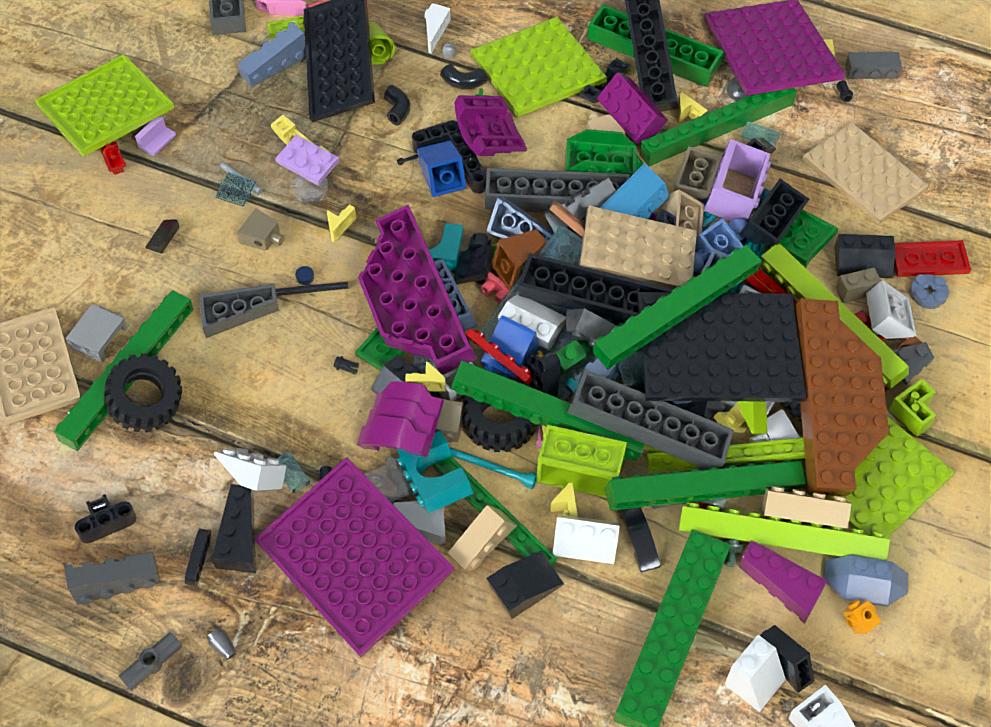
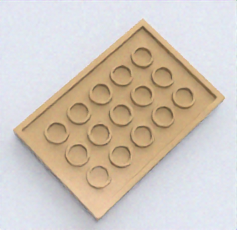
[802,123,929,225]
[579,205,697,289]
[0,307,81,425]

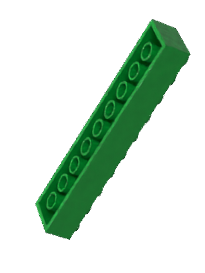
[614,529,731,727]

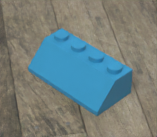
[600,164,669,219]

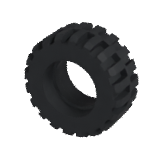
[104,354,182,433]
[463,375,537,452]

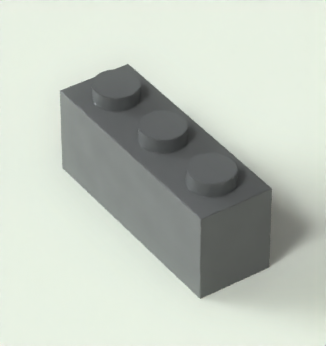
[845,52,902,79]

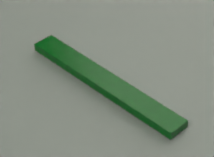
[432,456,558,566]

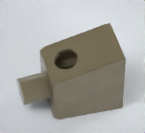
[237,208,285,250]

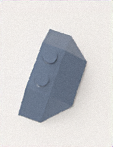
[823,555,908,607]

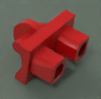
[100,141,126,175]

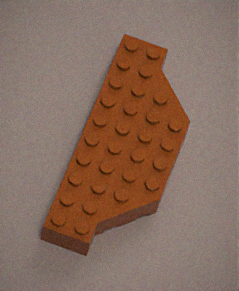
[794,299,889,496]

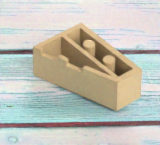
[448,505,518,571]

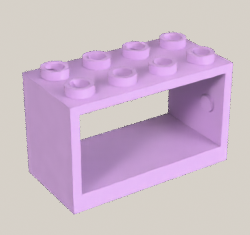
[704,139,771,221]

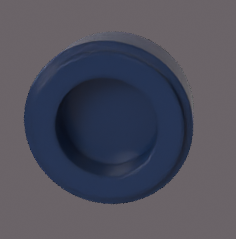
[295,266,314,285]

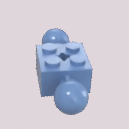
[693,218,748,275]

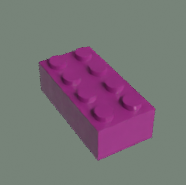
[596,72,668,144]

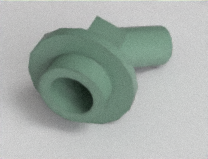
[726,539,744,567]

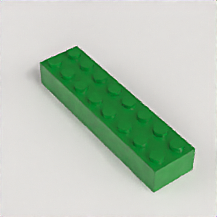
[587,4,724,87]

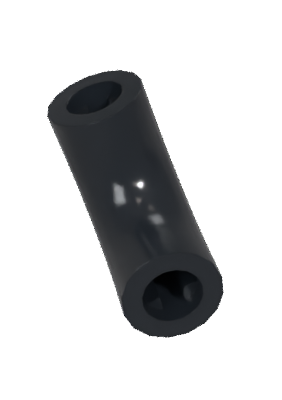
[440,64,487,90]
[384,84,411,126]

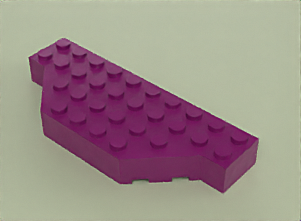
[358,205,477,375]

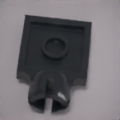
[453,233,495,285]

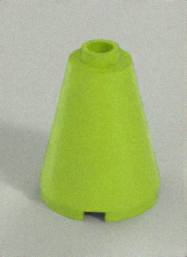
[369,22,395,65]

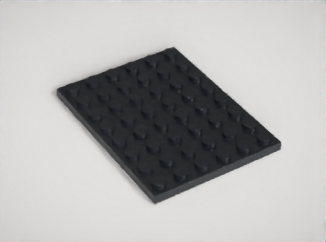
[637,292,807,402]

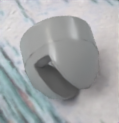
[442,43,456,58]

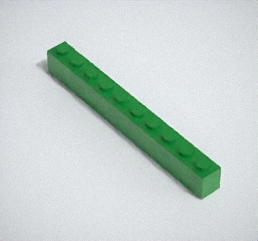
[640,88,797,166]
[593,245,762,369]
[54,290,194,451]
[450,360,644,462]
[605,460,807,511]

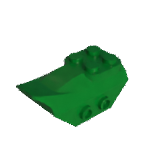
[564,129,643,177]

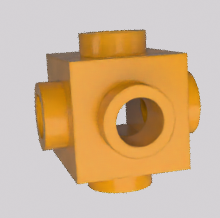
[843,599,881,634]

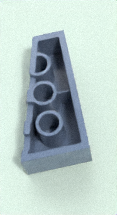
[238,21,306,87]
[486,197,564,257]

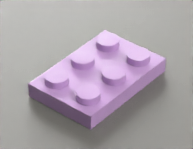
[275,135,340,186]

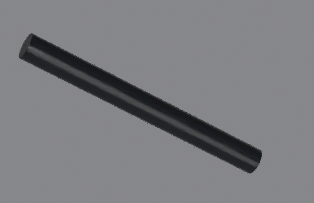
[276,281,348,296]

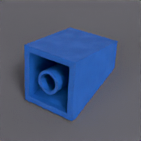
[417,140,467,197]
[481,315,539,380]

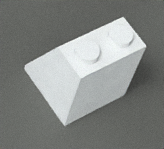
[725,635,786,712]

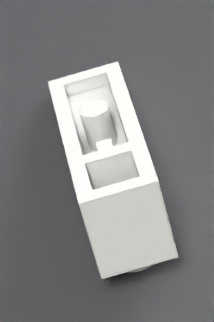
[424,3,451,54]

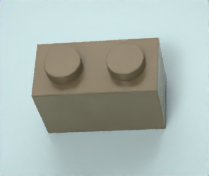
[836,268,881,303]

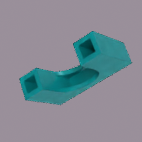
[429,223,464,271]
[397,430,473,514]

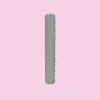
[220,162,263,195]

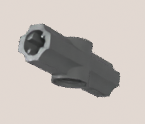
[119,632,182,691]

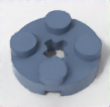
[910,274,949,309]

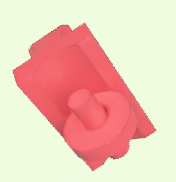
[481,272,515,305]

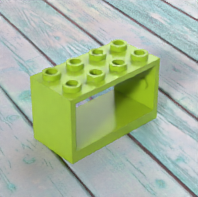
[537,425,627,498]

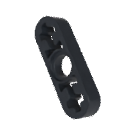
[185,528,211,586]

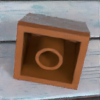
[492,229,546,292]

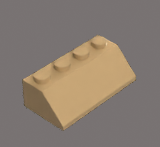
[662,190,704,237]
[761,486,851,528]

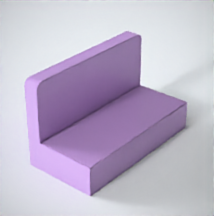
[135,116,176,156]

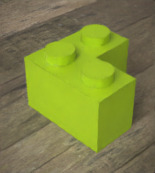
[889,379,937,437]

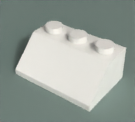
[866,280,916,339]
[498,293,566,351]
[553,514,620,564]

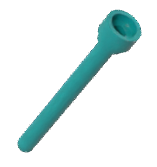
[450,448,537,489]

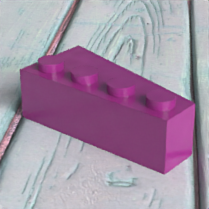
[739,540,827,624]

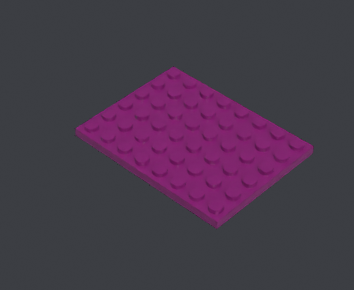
[704,0,845,96]
[254,457,455,657]

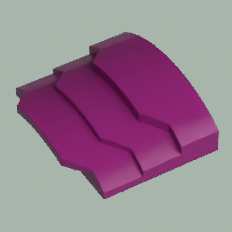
[454,95,527,156]
[357,381,444,457]

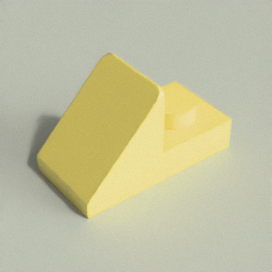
[678,92,708,123]
[327,205,356,242]
[405,362,446,392]
[713,403,748,433]
[550,483,578,517]

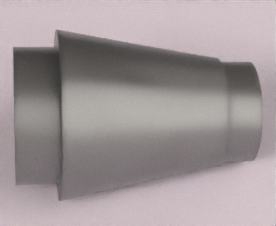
[207,627,237,660]

